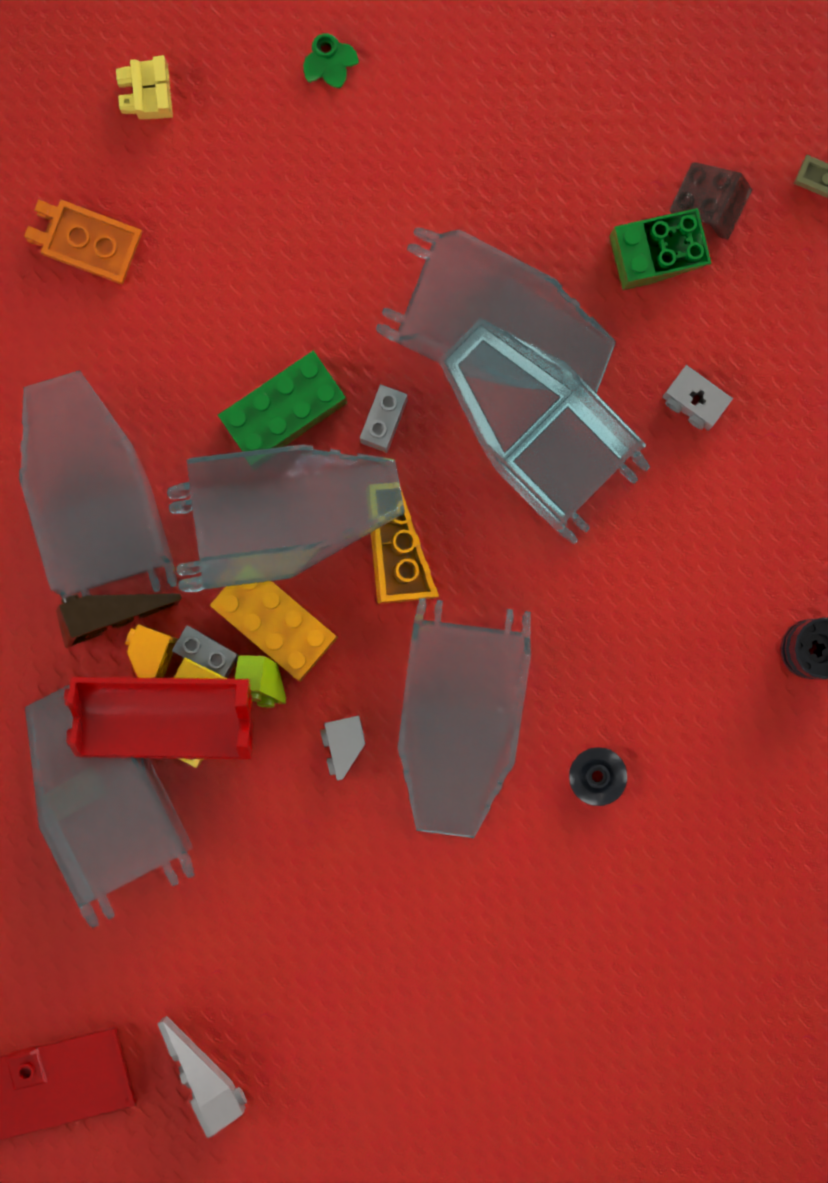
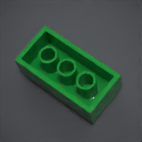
[218,350,347,467]

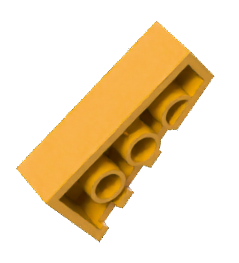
[367,483,439,604]

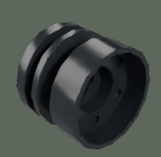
[780,618,828,680]

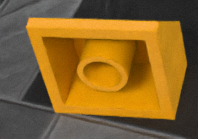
[125,624,178,678]

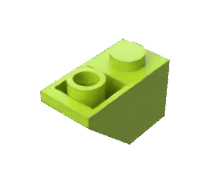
[235,656,286,708]

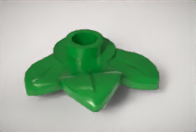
[303,33,359,89]

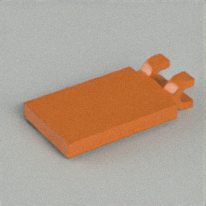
[24,199,143,285]

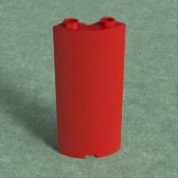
[64,677,253,760]

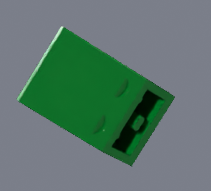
[609,208,712,290]

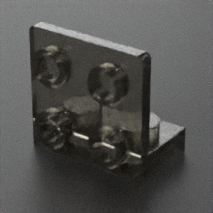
[669,162,752,240]

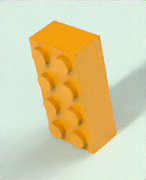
[210,561,338,681]

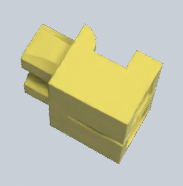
[116,55,173,119]

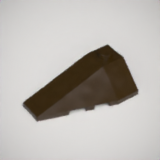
[56,594,182,648]

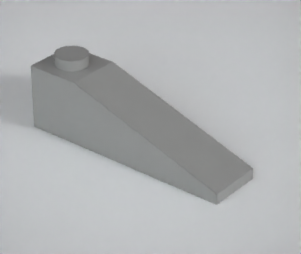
[158,1016,247,1138]

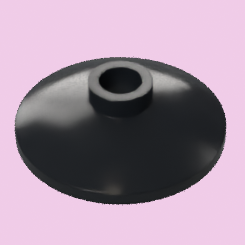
[569,747,627,806]

